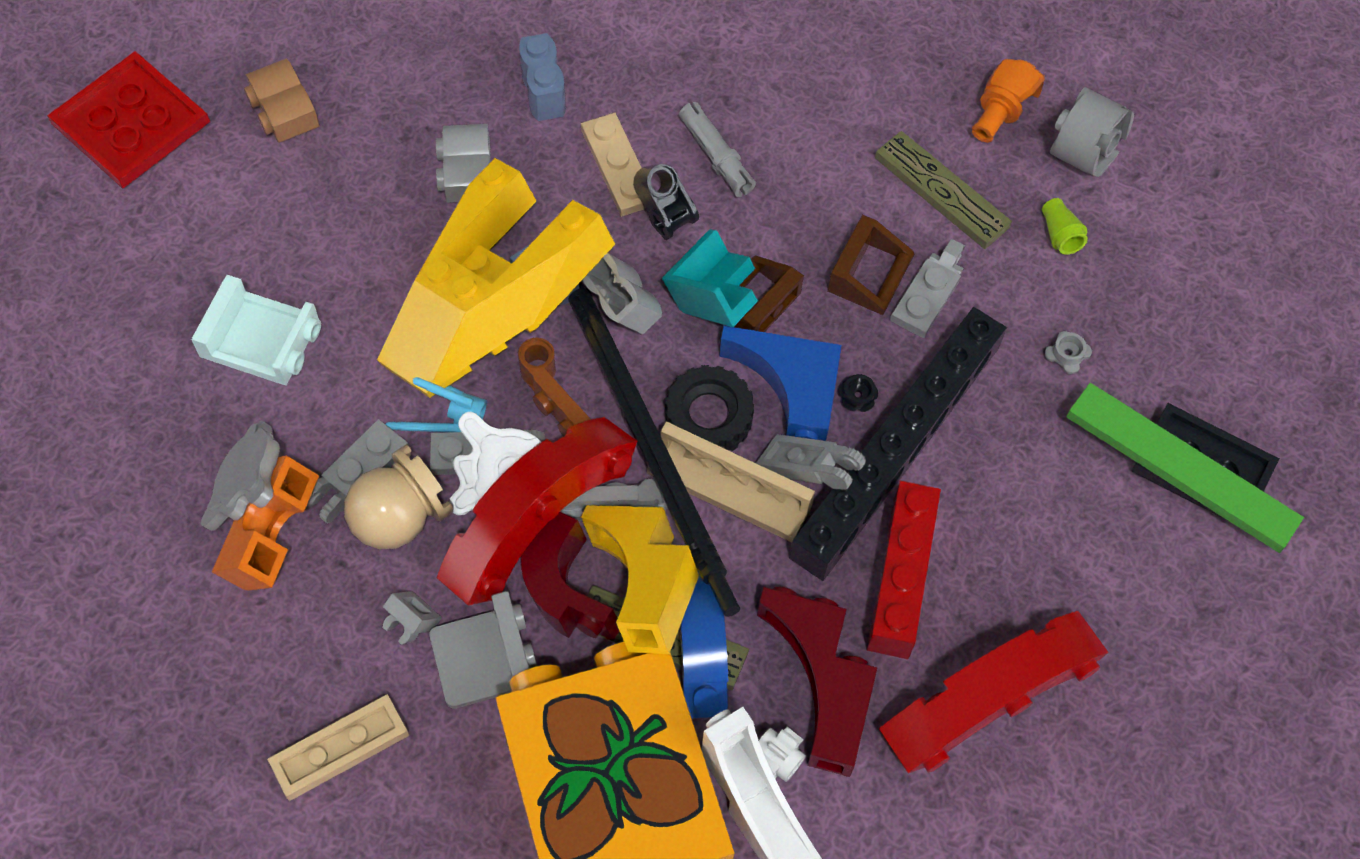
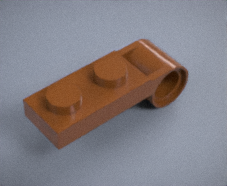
[518,337,591,437]

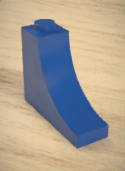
[720,326,842,441]

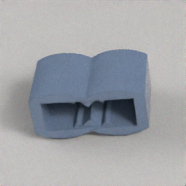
[519,33,566,121]

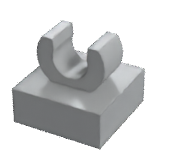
[382,591,442,645]

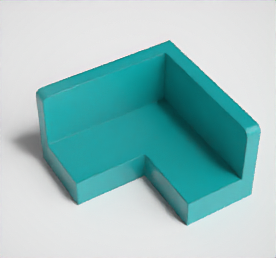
[662,229,758,327]

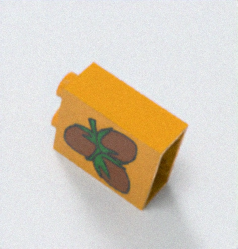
[495,642,735,859]

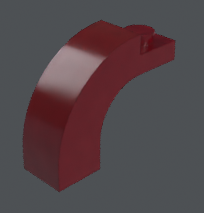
[521,512,619,641]

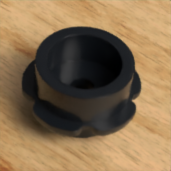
[839,374,878,412]

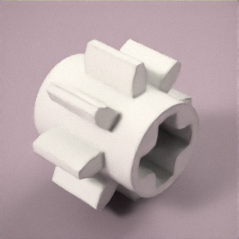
[759,727,806,782]

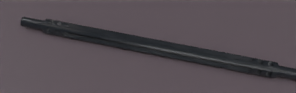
[568,282,740,617]

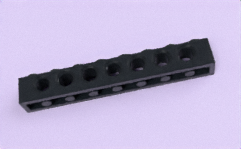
[789,306,1007,581]

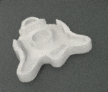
[449,412,541,515]

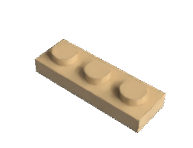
[581,113,645,217]
[267,694,409,801]

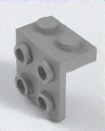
[429,591,537,709]

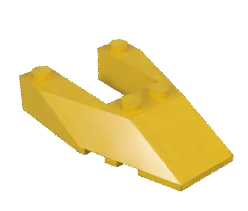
[377,158,615,398]

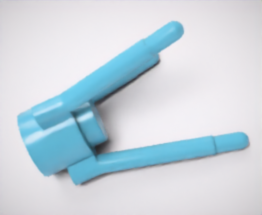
[385,377,487,432]

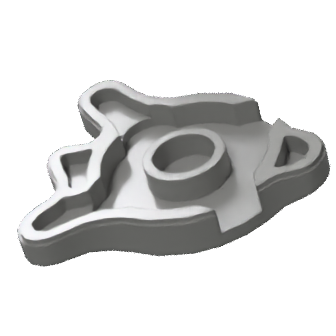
[200,421,280,531]

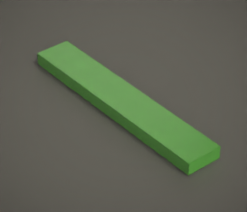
[1066,383,1304,553]

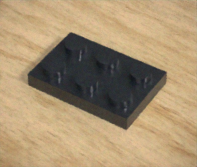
[1132,403,1280,521]

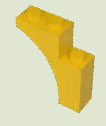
[581,505,699,654]

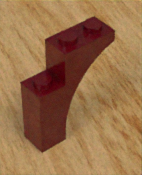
[757,587,877,777]

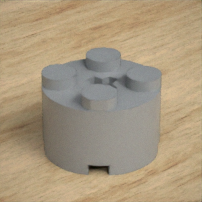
[1050,87,1134,177]

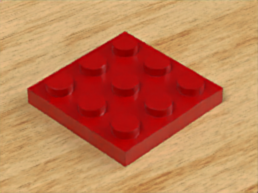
[47,51,210,189]

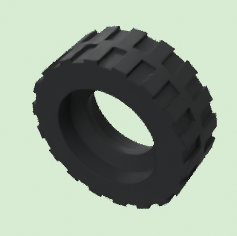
[665,365,754,451]

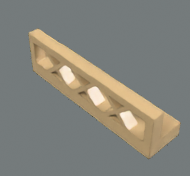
[647,421,815,542]

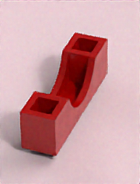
[867,480,941,659]

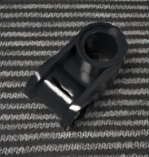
[633,164,699,240]

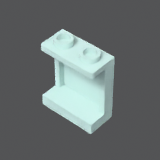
[191,275,321,386]

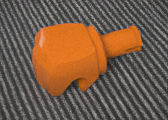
[972,59,1045,143]

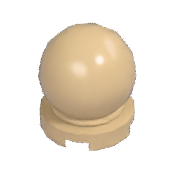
[344,444,454,549]

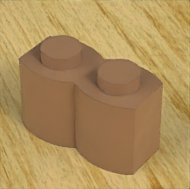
[243,58,320,143]

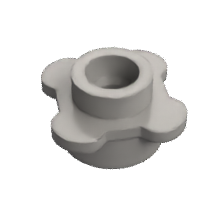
[1045,331,1092,374]

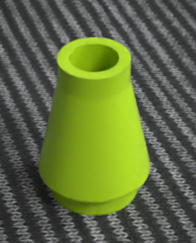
[1042,198,1088,255]

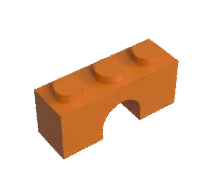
[212,455,319,591]

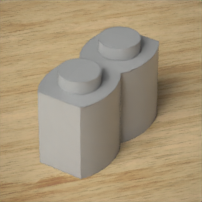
[436,124,491,203]
[583,253,662,334]

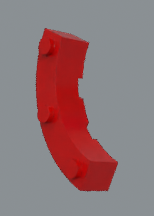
[436,417,638,606]
[879,611,1109,773]

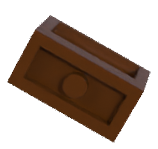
[828,214,915,315]
[726,255,804,332]

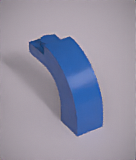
[679,570,728,718]

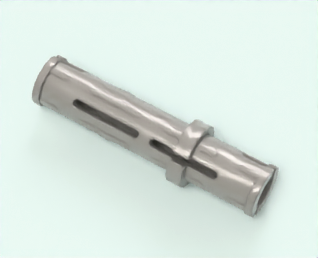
[679,102,756,197]

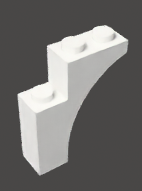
[701,707,822,859]

